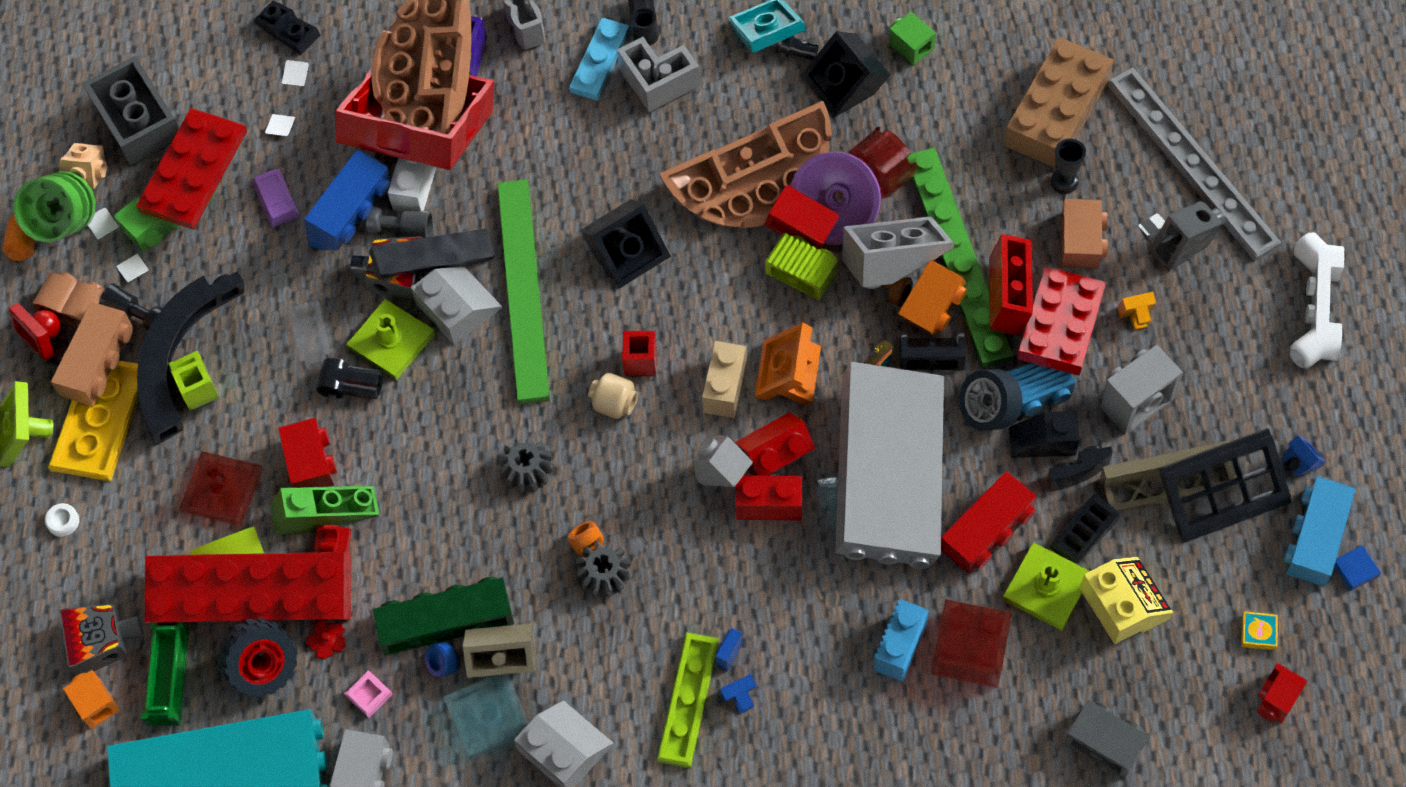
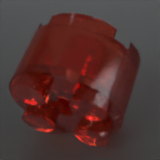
[848,127,917,200]

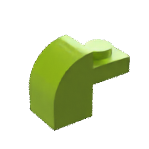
[169,350,220,411]

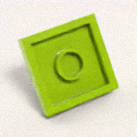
[346,299,435,380]
[0,381,53,467]
[1002,542,1090,631]

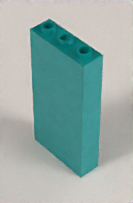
[107,709,329,787]

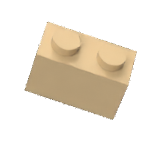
[702,341,747,418]

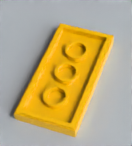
[48,361,139,482]

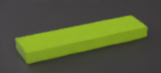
[657,632,719,769]

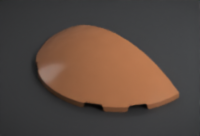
[371,0,471,134]
[659,101,832,229]

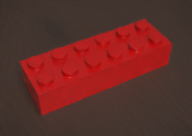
[144,552,351,623]

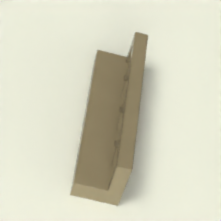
[1099,440,1238,512]

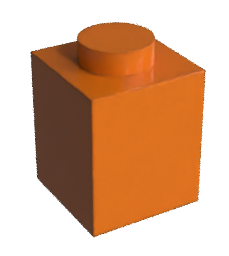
[63,670,120,729]

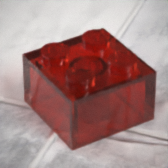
[931,599,1012,688]

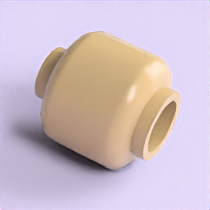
[588,373,638,419]

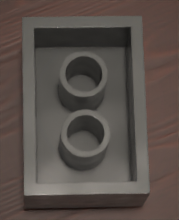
[82,56,179,166]

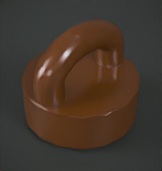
[881,276,913,307]

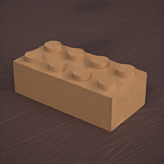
[1004,37,1114,168]

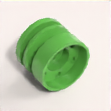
[13,171,96,242]

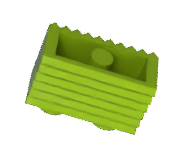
[765,233,838,300]

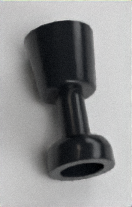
[1051,138,1086,194]
[99,283,162,331]

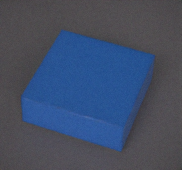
[1334,546,1381,591]
[715,628,743,672]

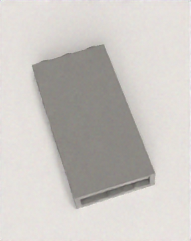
[835,362,944,569]

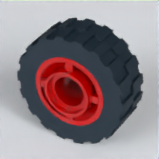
[217,618,297,697]

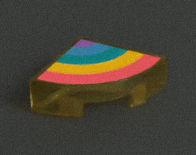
[864,340,893,367]

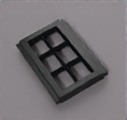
[1159,428,1292,543]

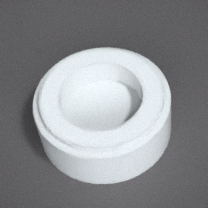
[45,503,79,537]

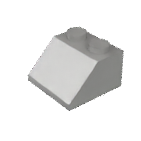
[410,266,502,345]
[514,700,614,787]

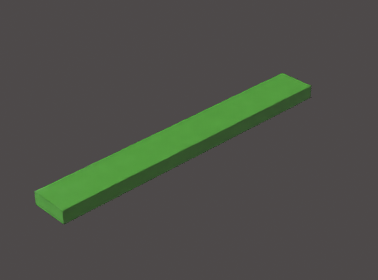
[498,179,550,404]

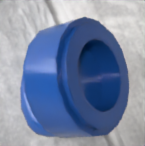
[425,643,461,677]

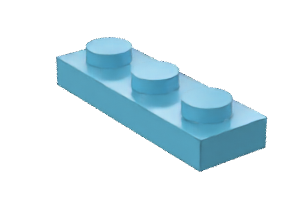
[569,18,630,101]

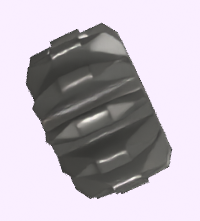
[498,436,553,493]
[575,541,631,597]

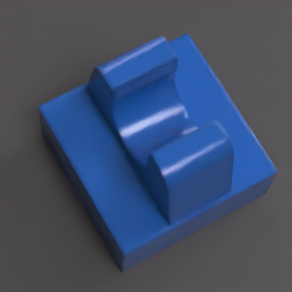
[1282,435,1326,476]
[718,674,756,714]

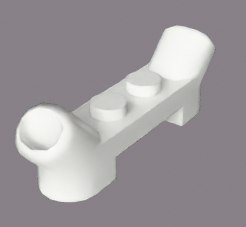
[1290,233,1344,369]

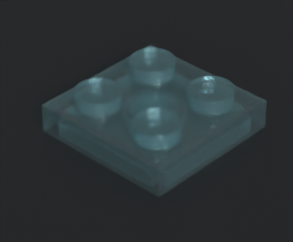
[443,674,529,760]

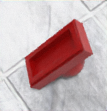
[8,303,61,361]

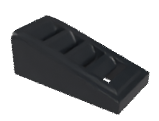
[1050,494,1119,565]

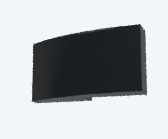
[254,0,321,55]
[1047,445,1113,492]

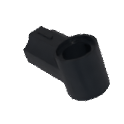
[628,0,659,46]
[316,358,383,399]

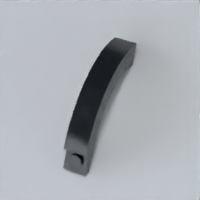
[137,271,244,446]

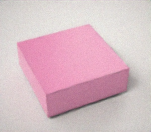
[344,670,393,718]

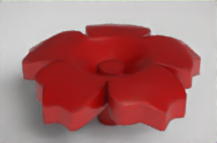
[306,620,346,660]

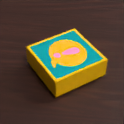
[1241,612,1278,650]

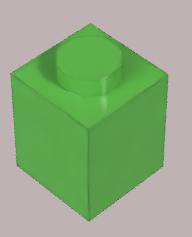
[889,12,936,66]

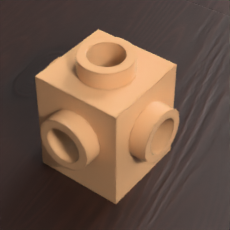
[59,143,107,189]

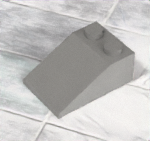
[842,217,954,289]

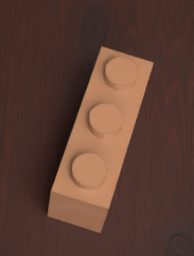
[51,302,133,406]

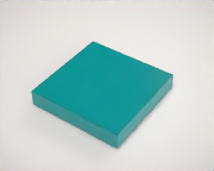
[727,0,806,53]

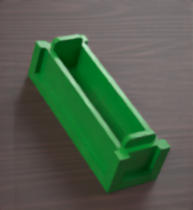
[141,622,189,726]

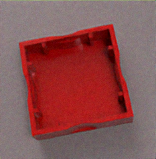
[335,67,494,170]

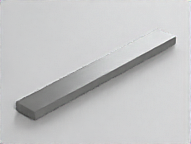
[1107,67,1281,261]

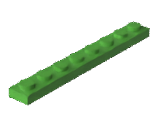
[905,147,1013,368]

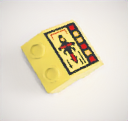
[1080,557,1173,645]

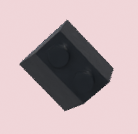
[801,31,890,117]
[580,199,671,288]

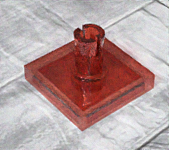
[179,451,264,527]

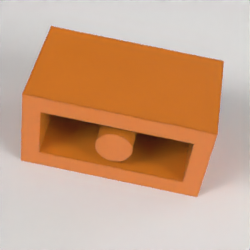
[898,259,967,337]

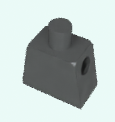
[1149,201,1225,272]

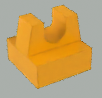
[1117,292,1156,330]

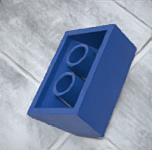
[304,149,390,251]

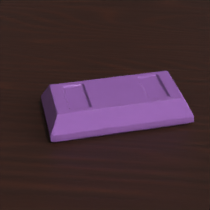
[251,169,300,228]

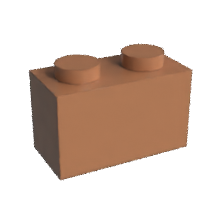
[1061,199,1108,269]

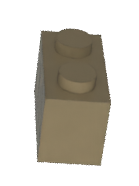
[463,623,536,678]

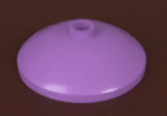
[790,152,881,245]

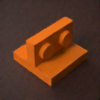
[754,322,821,405]

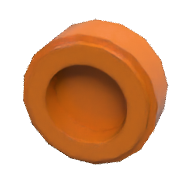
[567,521,604,557]

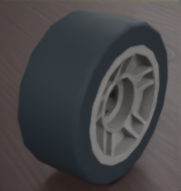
[959,369,1023,431]

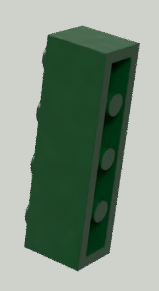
[373,577,514,656]

